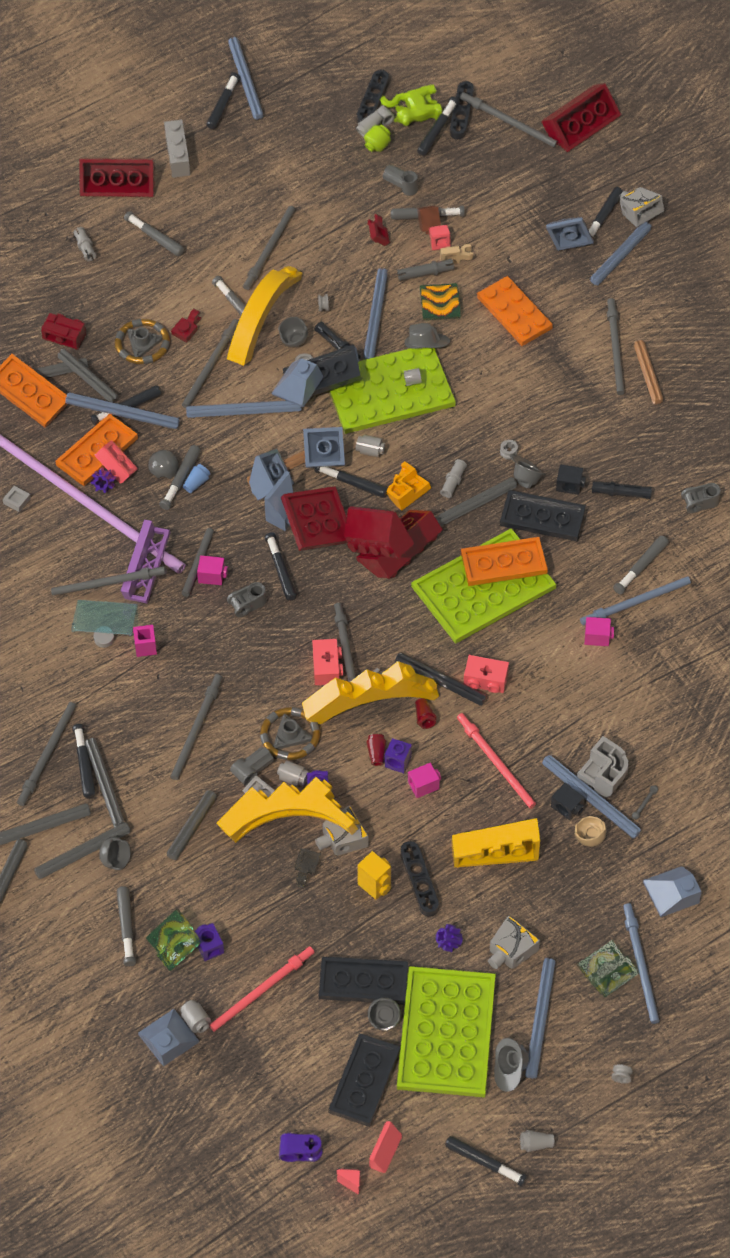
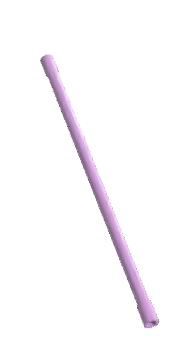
[0,434,185,574]

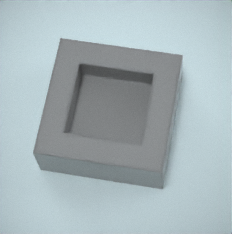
[3,486,31,512]

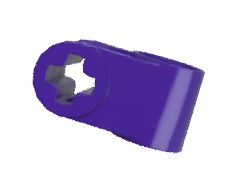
[279,1133,323,1162]

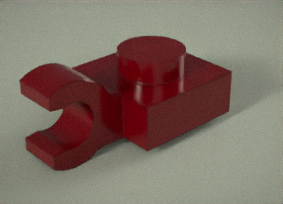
[368,214,390,246]
[171,308,201,343]

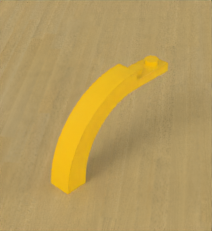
[227,266,303,365]

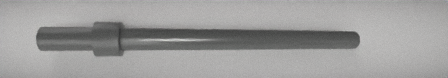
[460,92,558,147]
[243,206,295,290]
[607,298,625,395]
[182,319,239,408]
[51,566,167,596]
[334,603,356,682]
[170,674,223,780]
[17,702,76,806]

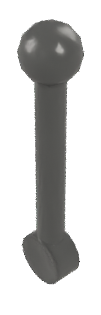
[632,785,658,820]

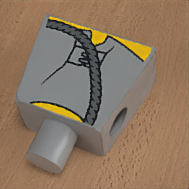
[620,188,664,227]
[315,805,368,855]
[488,916,540,969]

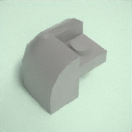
[577,736,628,797]

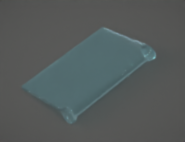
[72,600,137,636]

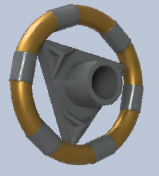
[114,319,170,364]
[260,707,320,760]

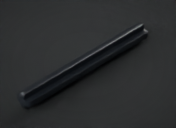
[395,652,486,706]

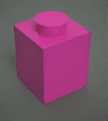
[197,556,228,585]
[584,617,614,646]
[133,625,157,657]
[408,763,441,798]

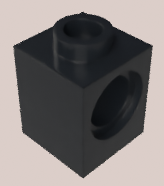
[556,464,586,495]
[551,783,584,821]

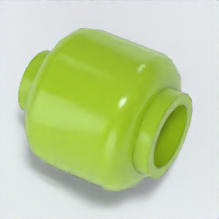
[364,125,391,152]

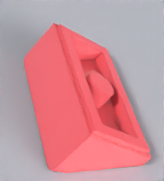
[95,440,138,484]
[369,1121,402,1173]

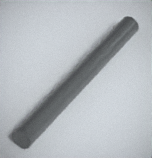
[181,528,214,597]

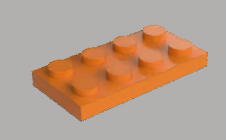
[477,276,553,346]
[0,354,68,428]
[55,414,138,486]
[461,537,548,586]

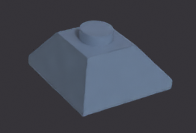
[546,217,593,250]
[272,358,323,407]
[303,427,345,468]
[249,449,294,500]
[264,471,293,531]
[643,866,702,917]
[138,1009,199,1067]

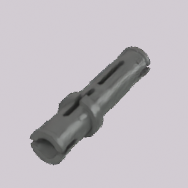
[397,258,454,281]

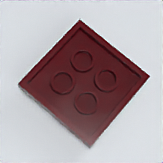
[281,486,347,551]

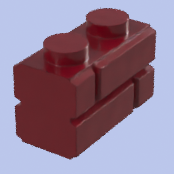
[41,313,86,350]

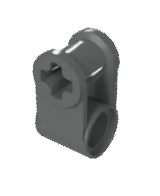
[681,483,720,513]
[227,582,267,617]

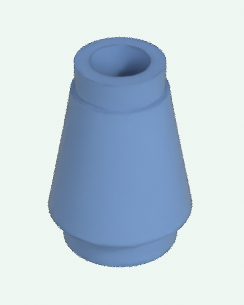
[183,464,210,493]

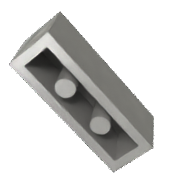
[164,120,190,178]

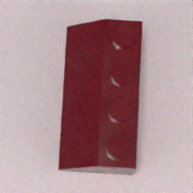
[541,83,621,152]
[79,157,155,197]
[344,506,414,559]
[356,510,443,579]

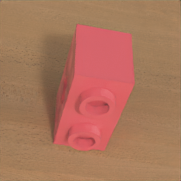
[312,639,343,685]
[464,655,509,693]

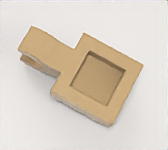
[440,244,473,265]

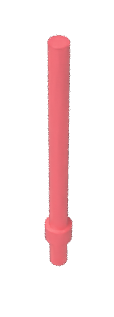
[457,713,536,809]
[209,946,315,1032]

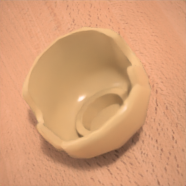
[575,816,607,847]

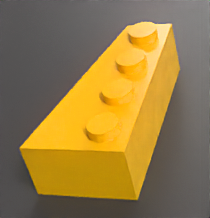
[452,818,540,868]

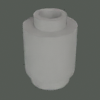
[356,435,386,458]
[277,760,310,787]
[181,1000,211,1033]

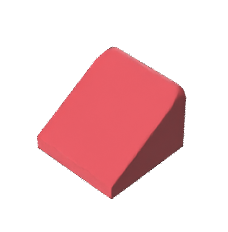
[429,225,450,250]
[337,1169,360,1194]

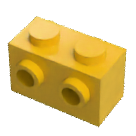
[357,851,391,900]

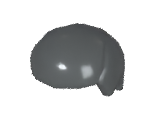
[278,316,308,347]
[148,450,180,479]
[99,837,131,870]
[367,997,401,1031]

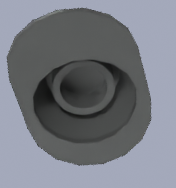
[404,323,450,349]
[510,454,546,489]
[494,1038,529,1092]

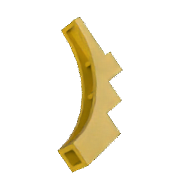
[302,661,439,724]
[217,777,358,843]

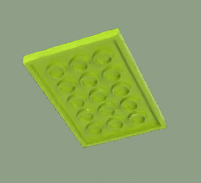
[329,348,456,434]
[411,528,556,644]
[397,966,495,1098]

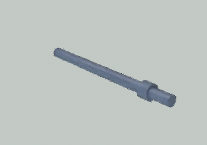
[580,576,691,626]
[623,903,659,1024]

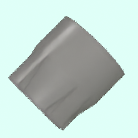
[376,105,395,126]
[404,368,422,386]

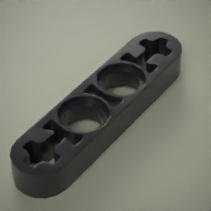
[357,70,389,123]
[450,81,474,140]
[400,841,439,917]

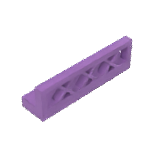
[121,520,171,603]

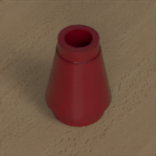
[415,698,437,729]
[366,734,387,766]

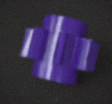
[91,467,116,493]
[436,924,463,952]

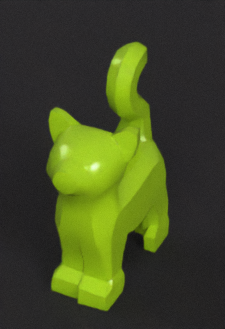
[381,85,442,126]

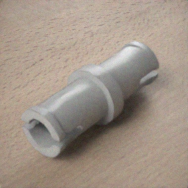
[74,227,96,261]
[440,459,467,498]

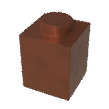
[417,205,441,234]

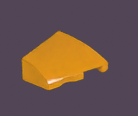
[386,461,431,510]

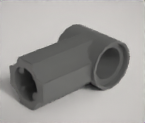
[383,165,418,195]
[230,747,273,786]

